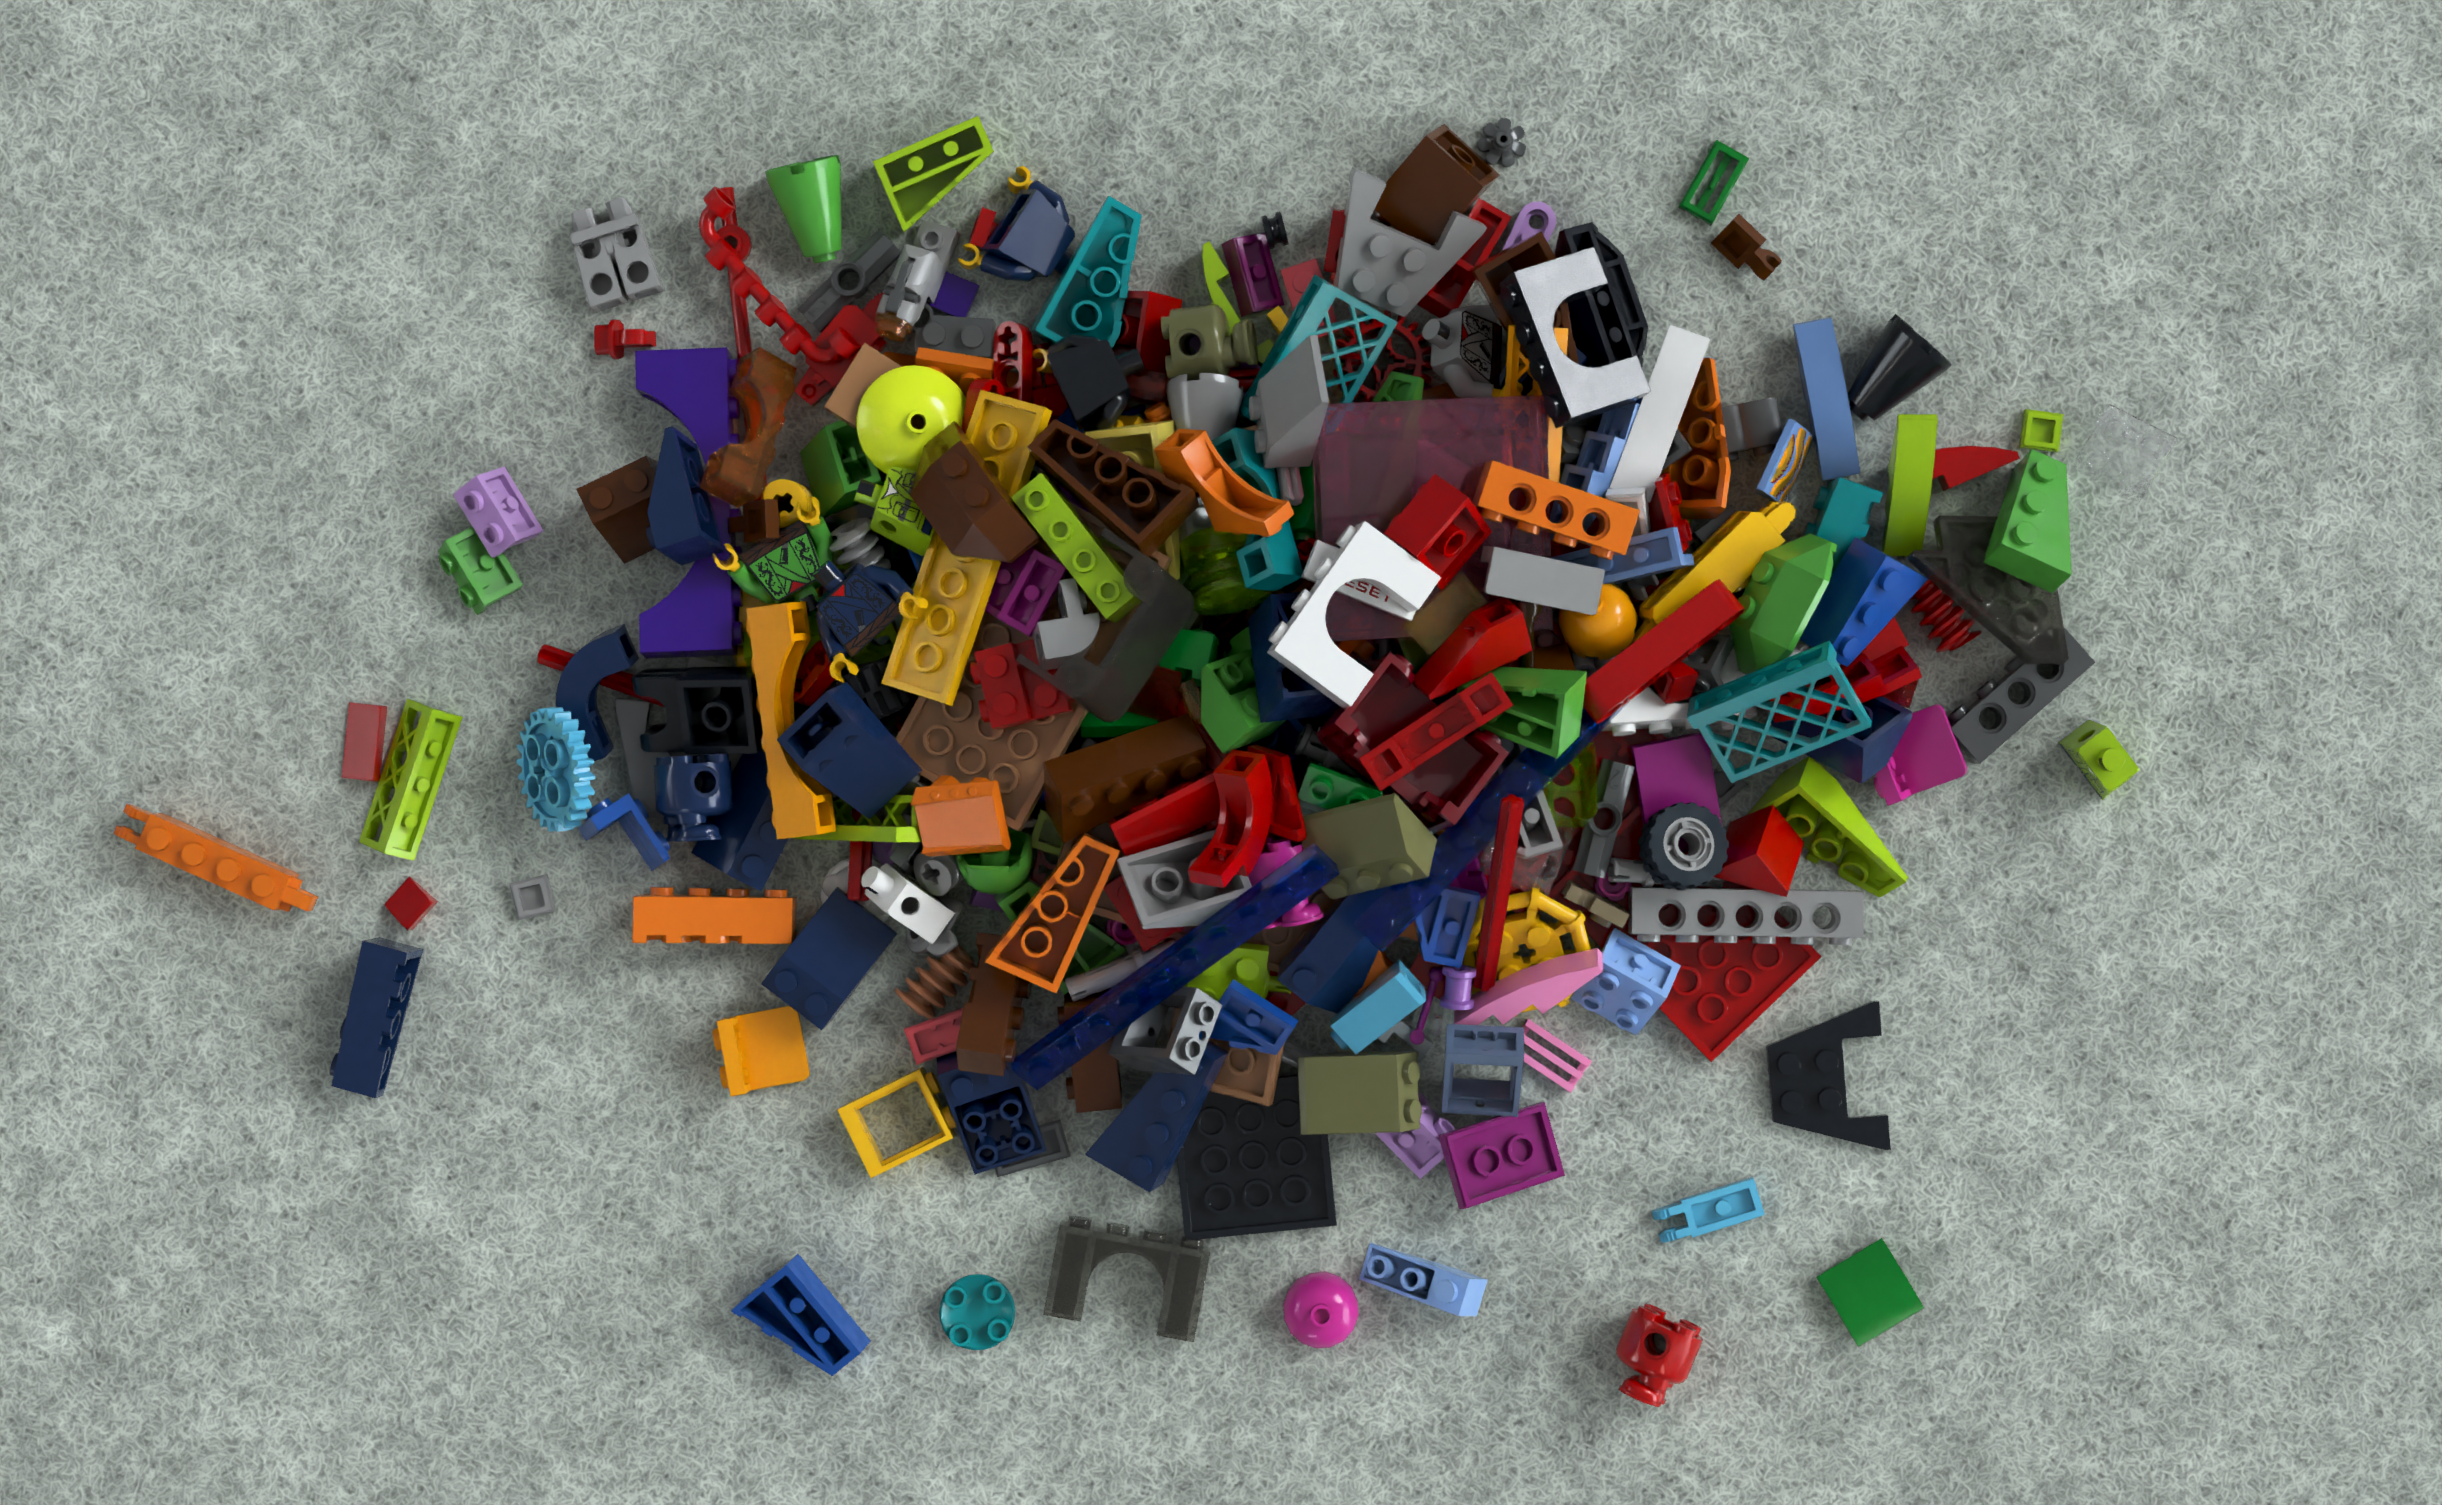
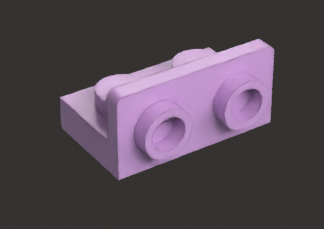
[454,466,544,558]
[1375,1091,1455,1179]

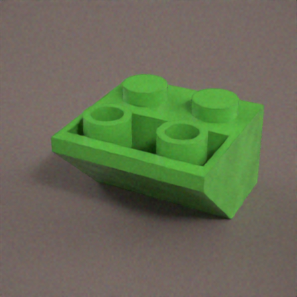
[800,420,887,518]
[1201,649,1286,754]

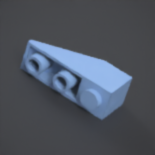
[1359,1243,1487,1316]

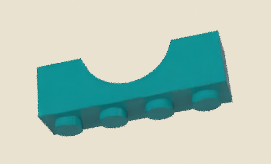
[1211,428,1303,591]

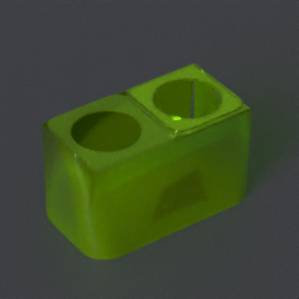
[1542,742,1598,828]

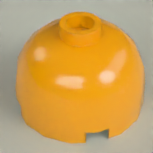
[1559,583,1637,660]

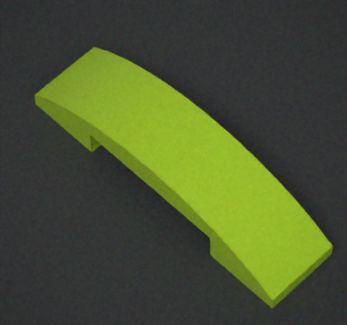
[1202,241,1274,367]

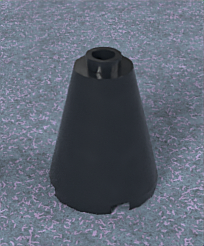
[1847,314,1952,421]

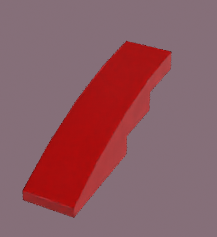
[1766,646,1922,722]

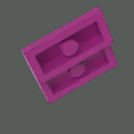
[985,547,1068,637]

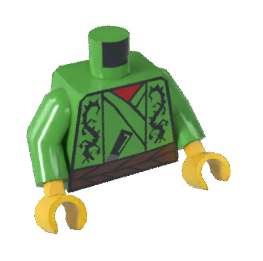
[712,497,834,617]

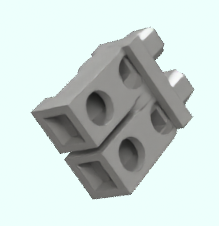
[569,197,666,313]

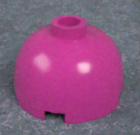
[1283,1271,1359,1348]

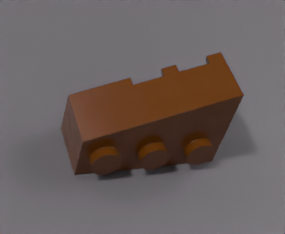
[956,932,1032,1076]
[1057,988,1122,1113]

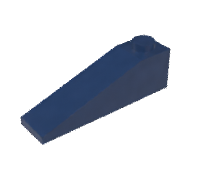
[1277,882,1408,1014]

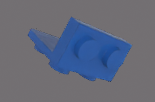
[578,793,670,871]

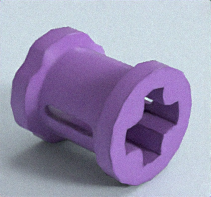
[1440,964,1476,1010]

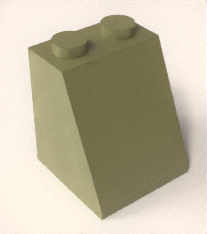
[1298,1052,1422,1135]

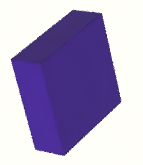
[929,271,980,317]

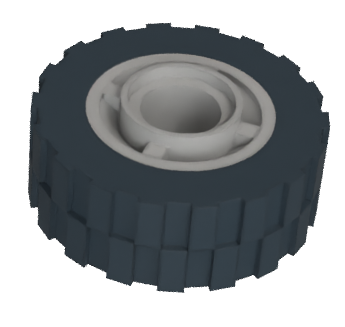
[1638,802,1729,890]

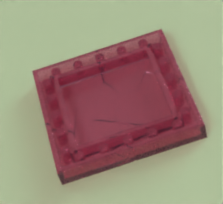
[1313,395,1553,641]

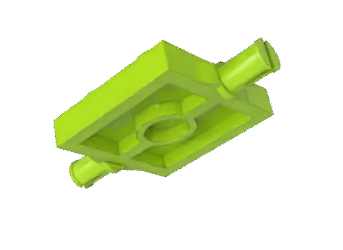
[1161,937,1291,1001]

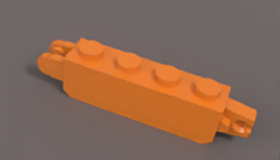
[113,804,318,912]

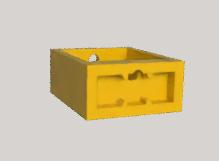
[837,1067,957,1178]

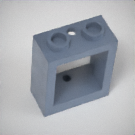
[1441,1024,1524,1117]

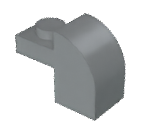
[1033,578,1100,671]

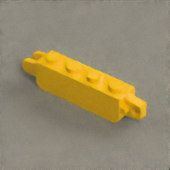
[1630,501,1797,645]

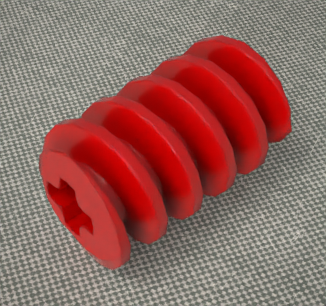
[1910,568,1982,653]

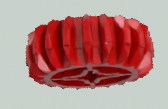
[1332,310,1432,410]

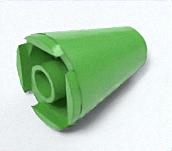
[765,155,842,263]

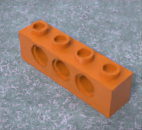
[1472,460,1640,560]

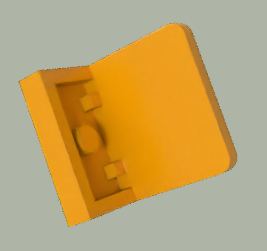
[712,1006,810,1097]

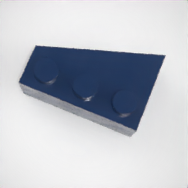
[1248,592,1335,723]

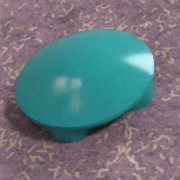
[939,1274,1015,1350]

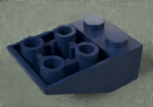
[777,682,922,819]
[937,1051,1047,1175]

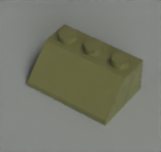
[1301,793,1437,899]

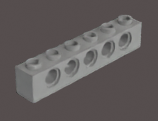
[1628,887,1864,945]

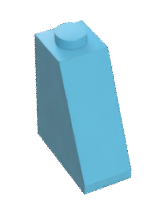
[1330,959,1426,1054]

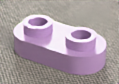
[1502,202,1556,250]

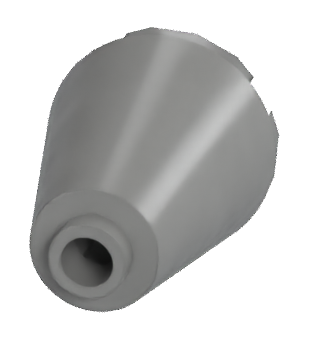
[1167,373,1244,440]

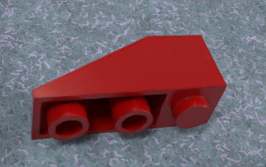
[1413,597,1533,700]

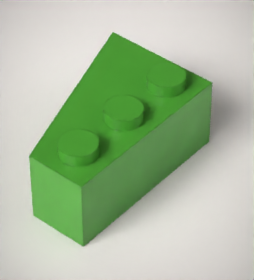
[1983,449,2072,593]

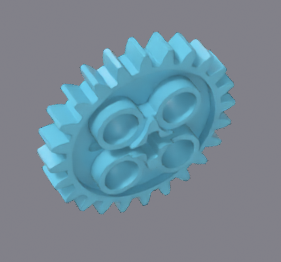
[516,707,596,832]

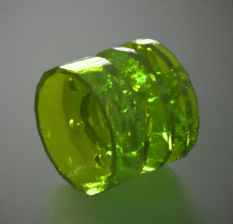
[1179,526,1272,615]

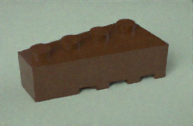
[1027,419,1200,561]

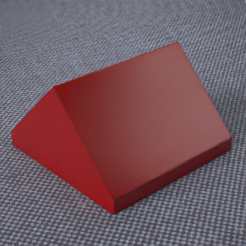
[1714,805,1804,897]

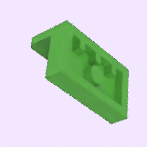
[438,527,523,615]

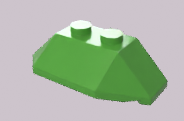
[1729,533,1837,675]

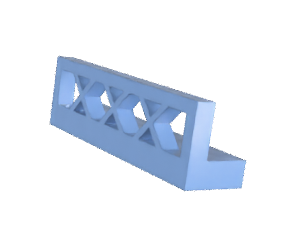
[1549,527,1695,584]

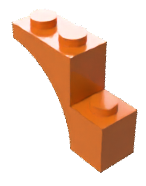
[1154,429,1294,537]

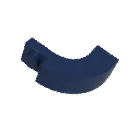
[556,624,639,761]

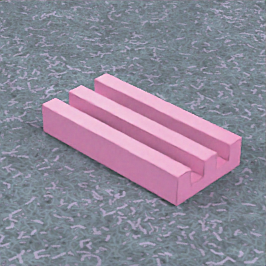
[1522,1018,1592,1093]

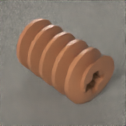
[894,943,977,1019]

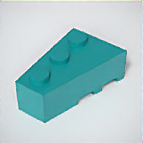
[1802,477,1883,578]

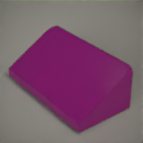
[1221,232,1285,317]

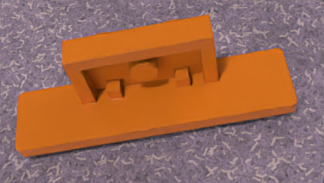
[883,347,1019,398]

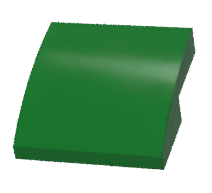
[1816,1238,1924,1348]

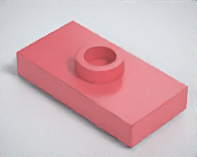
[904,1008,963,1065]

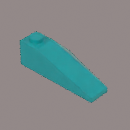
[1030,196,1142,348]

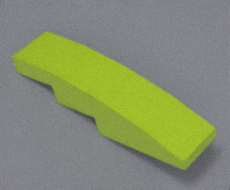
[1882,414,1938,556]

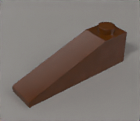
[1470,232,1579,364]

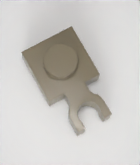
[1561,879,1630,928]

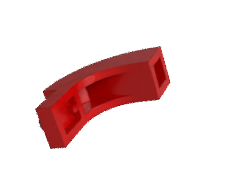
[1188,749,1273,888]

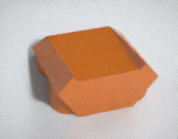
[911,775,1011,857]

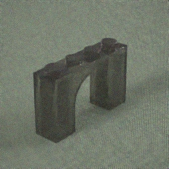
[1043,1216,1211,1342]

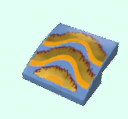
[1756,418,1814,502]

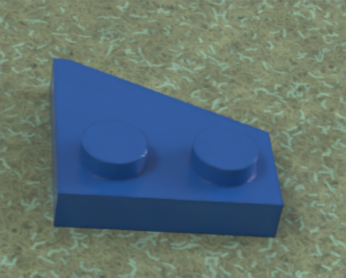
[1407,879,1481,968]
[1199,979,1298,1055]

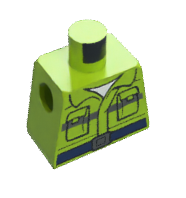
[854,466,935,556]
[2058,720,2139,800]

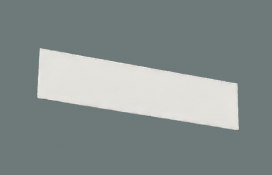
[1610,325,1710,502]

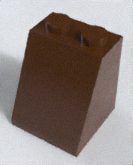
[1373,124,1500,246]
[576,456,658,564]

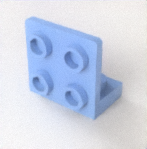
[1571,928,1681,1035]

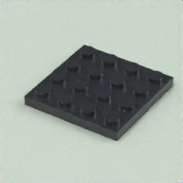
[1177,1075,1337,1241]

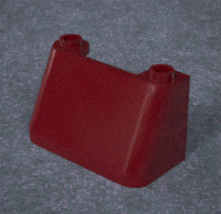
[1316,652,1509,832]

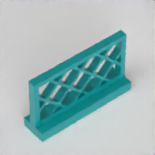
[1240,275,1398,435]
[1686,640,1872,783]

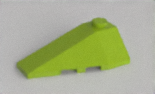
[1747,756,1908,898]

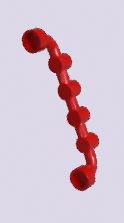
[699,186,861,364]

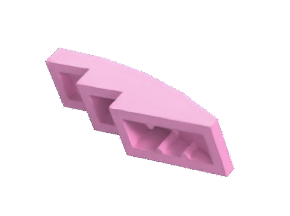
[1454,948,1603,1025]

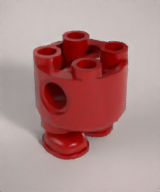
[1616,1303,1703,1407]

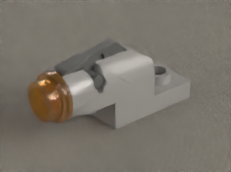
[875,220,960,342]

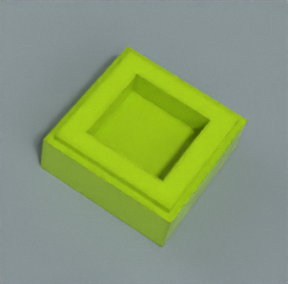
[2019,409,2064,453]

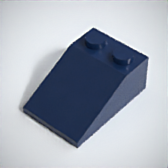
[646,426,724,566]
[761,887,898,1030]

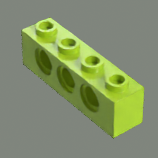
[1011,473,1146,623]

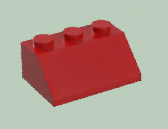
[1107,767,1220,856]

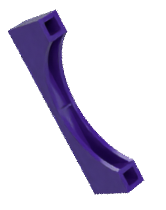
[635,347,744,659]

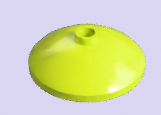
[856,365,966,475]

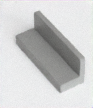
[1480,546,1605,615]

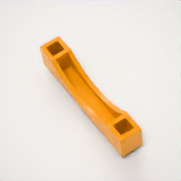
[746,601,836,839]

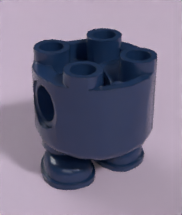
[654,754,733,842]

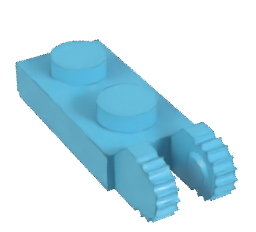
[1651,1177,1765,1243]

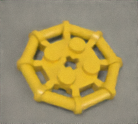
[1462,887,1591,1017]

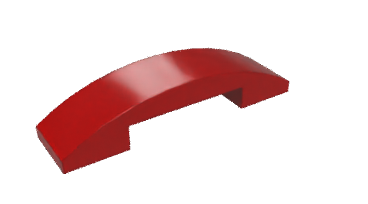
[1359,672,1513,791]

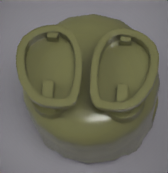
[1161,304,1258,381]

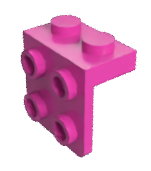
[1873,704,1967,806]

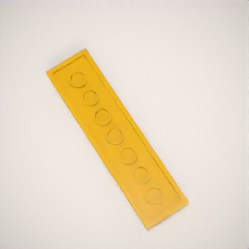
[881,390,1052,706]

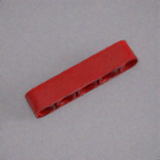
[1583,579,1745,724]

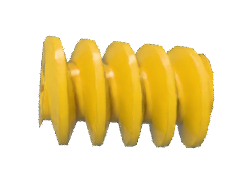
[761,479,815,529]

